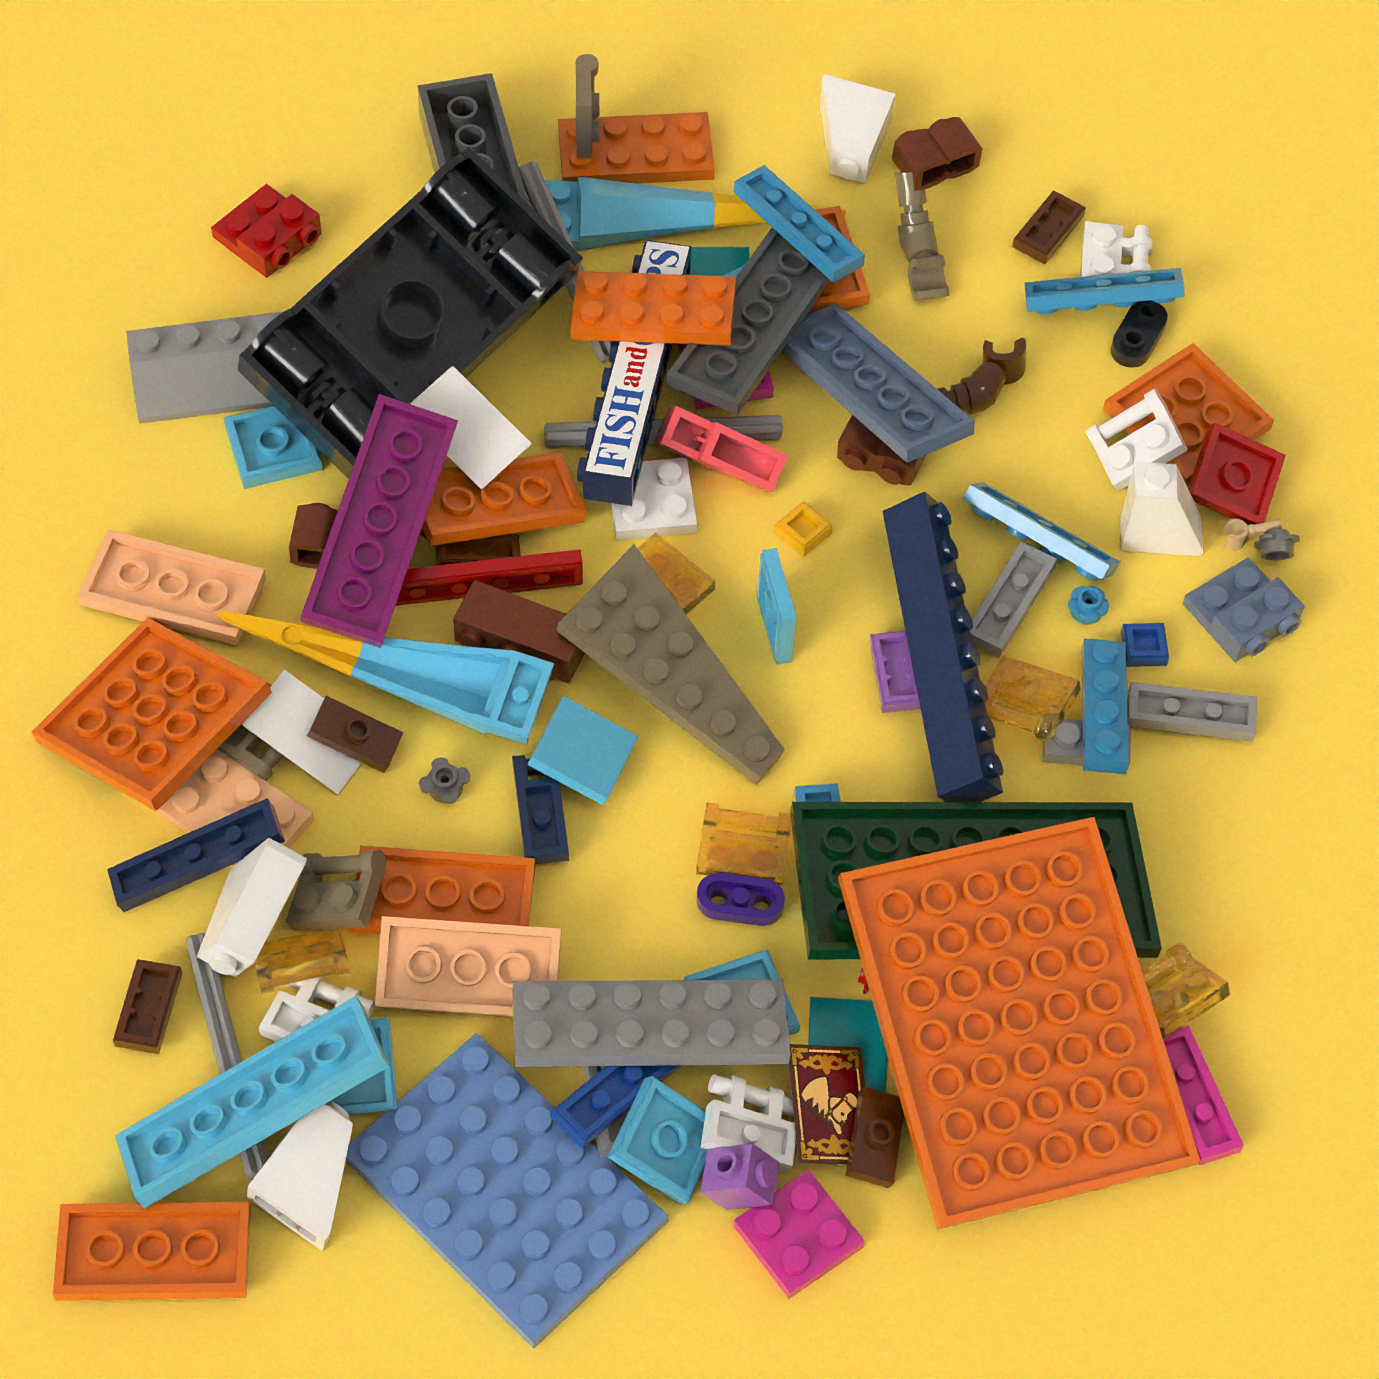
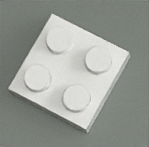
[611,458,697,541]

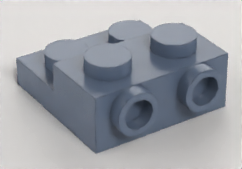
[1183,557,1305,662]

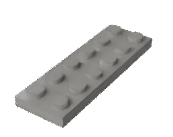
[512,979,791,1067]

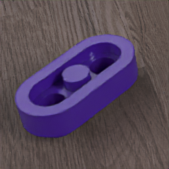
[697,873,785,926]

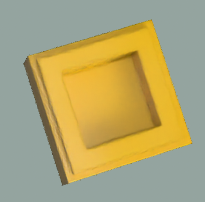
[774,501,832,557]

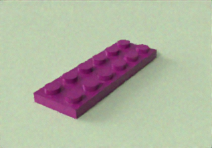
[300,394,458,648]

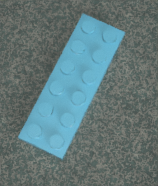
[115,996,389,1209]

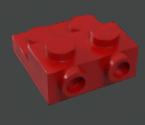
[211,183,322,278]

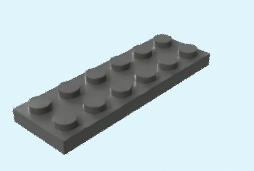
[666,228,831,415]

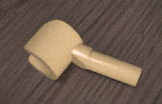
[1222,519,1282,551]

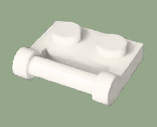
[1085,388,1188,491]

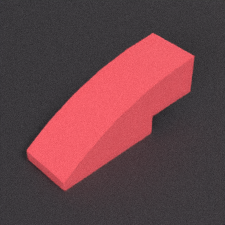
[653,406,788,492]

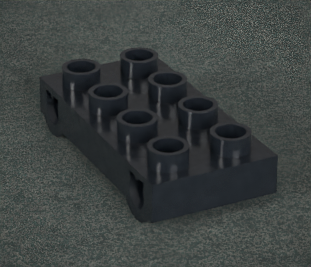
[238,147,583,479]

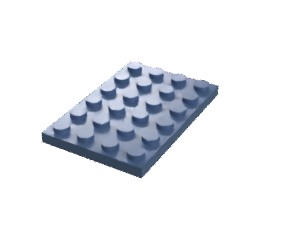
[345,1033,668,1349]

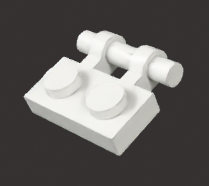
[1080,221,1153,277]
[259,969,375,1042]
[700,1074,796,1172]

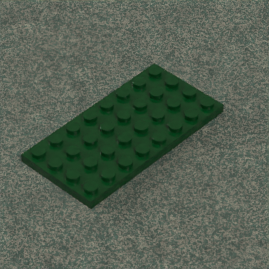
[790,802,1162,960]

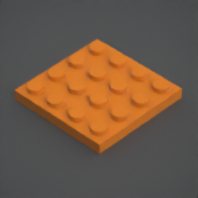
[32,617,272,811]

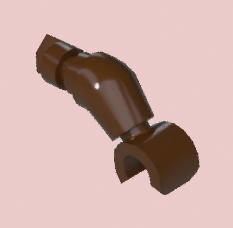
[937,337,1026,415]

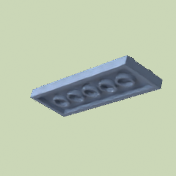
[782,303,975,463]

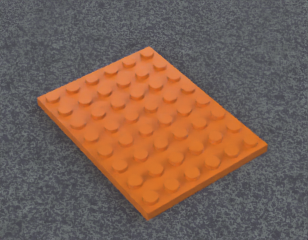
[838,817,1201,1230]

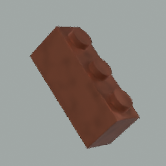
[453,580,585,683]

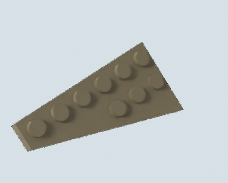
[556,544,785,785]

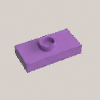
[869,631,921,713]

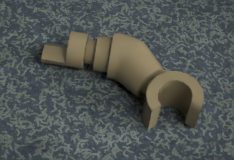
[895,172,950,301]

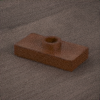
[1012,190,1086,264]
[436,534,521,565]
[307,696,404,773]
[113,959,183,1054]
[845,1086,904,1188]

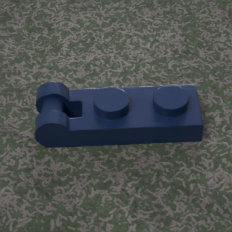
[512,755,569,864]

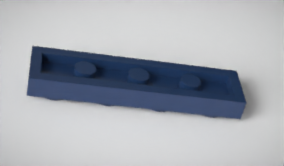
[107,798,285,912]

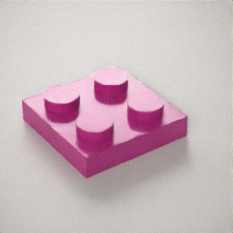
[733,1169,865,1299]

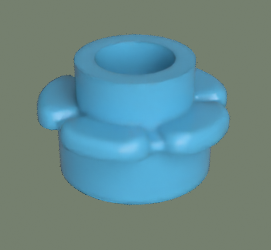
[1068,586,1109,625]

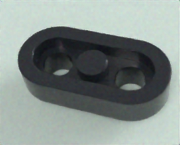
[1111,300,1168,368]

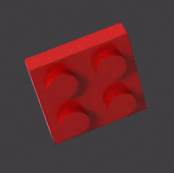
[1188,423,1286,525]

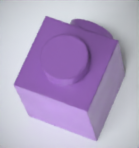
[700,1143,779,1210]

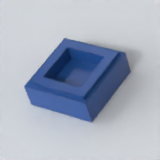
[1121,623,1169,667]

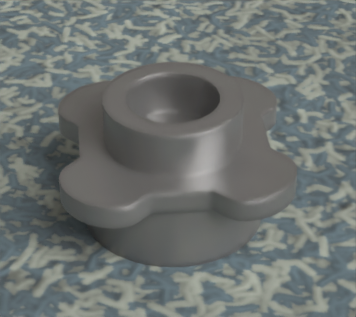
[1254,529,1300,560]
[419,757,470,804]

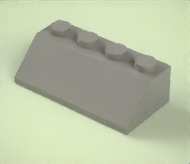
[126,311,284,424]

